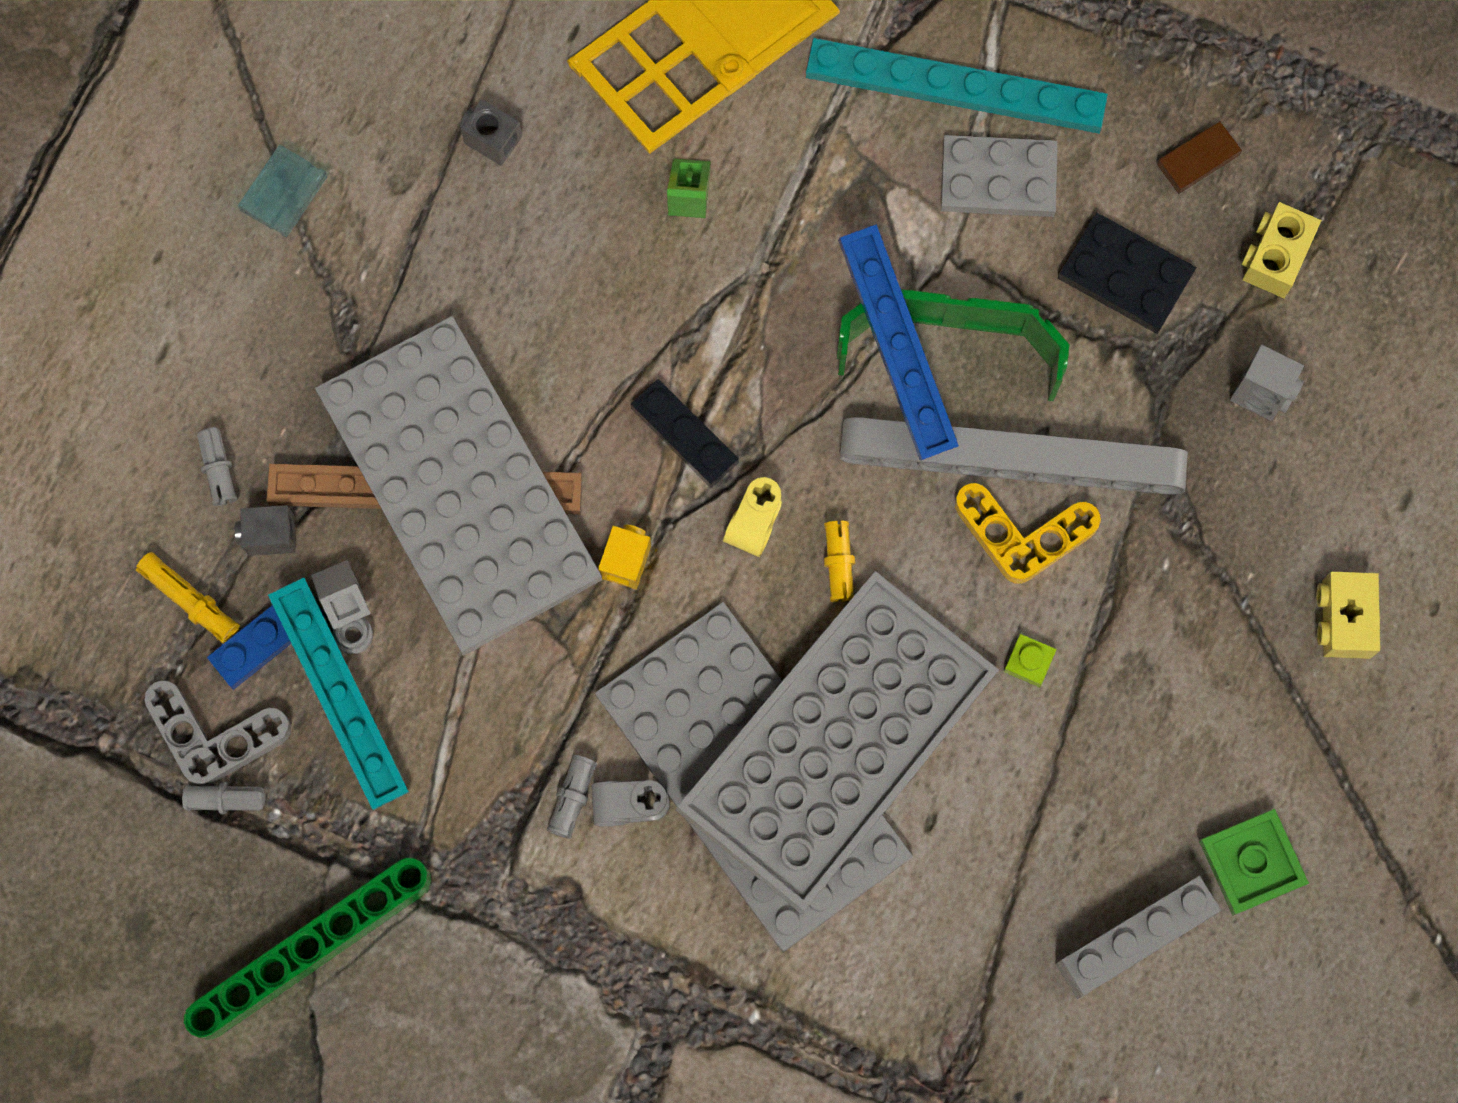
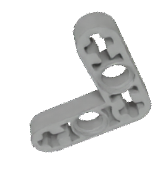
[145,681,291,786]

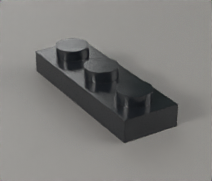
[630,379,739,488]

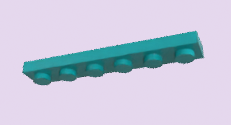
[268,578,409,811]

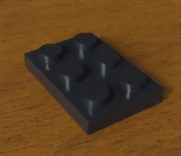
[1058,212,1197,334]

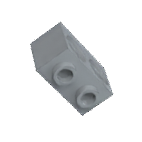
[1230,344,1304,421]

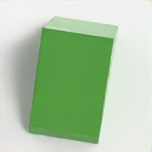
[667,158,711,218]

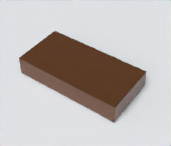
[1157,121,1242,194]

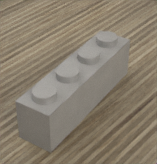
[1056,876,1222,999]

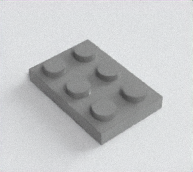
[941,135,1057,217]

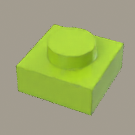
[1004,634,1057,688]

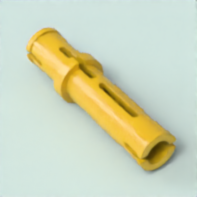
[135,552,240,644]

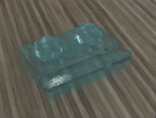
[238,144,328,238]

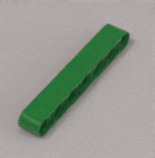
[184,858,431,1040]

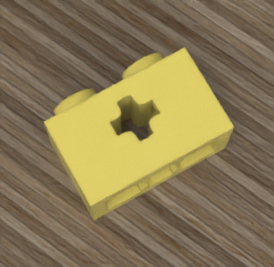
[1316,572,1380,659]

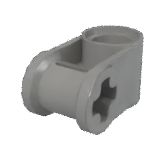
[591,780,670,826]

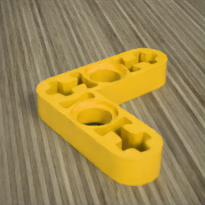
[955,483,1101,584]

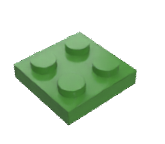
[1199,809,1309,916]

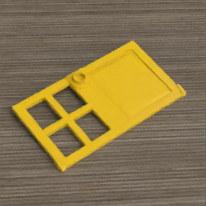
[567,0,840,154]

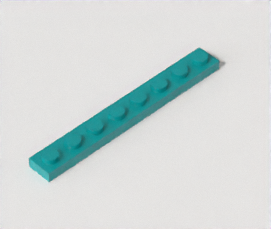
[806,38,1108,134]

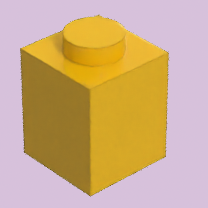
[598,524,651,590]

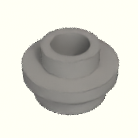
[333,617,373,654]

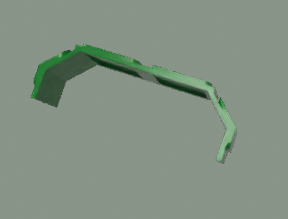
[836,289,1070,401]

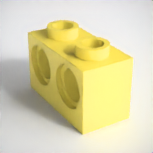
[1241,202,1322,298]

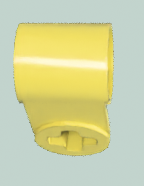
[723,477,782,557]

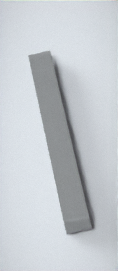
[840,417,1188,494]

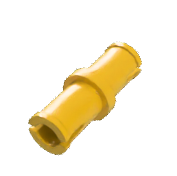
[824,521,855,602]

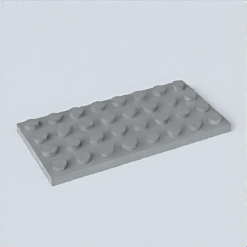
[315,316,602,656]
[676,571,999,914]
[595,602,913,953]

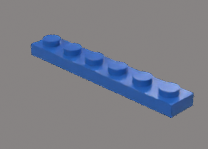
[838,224,959,461]

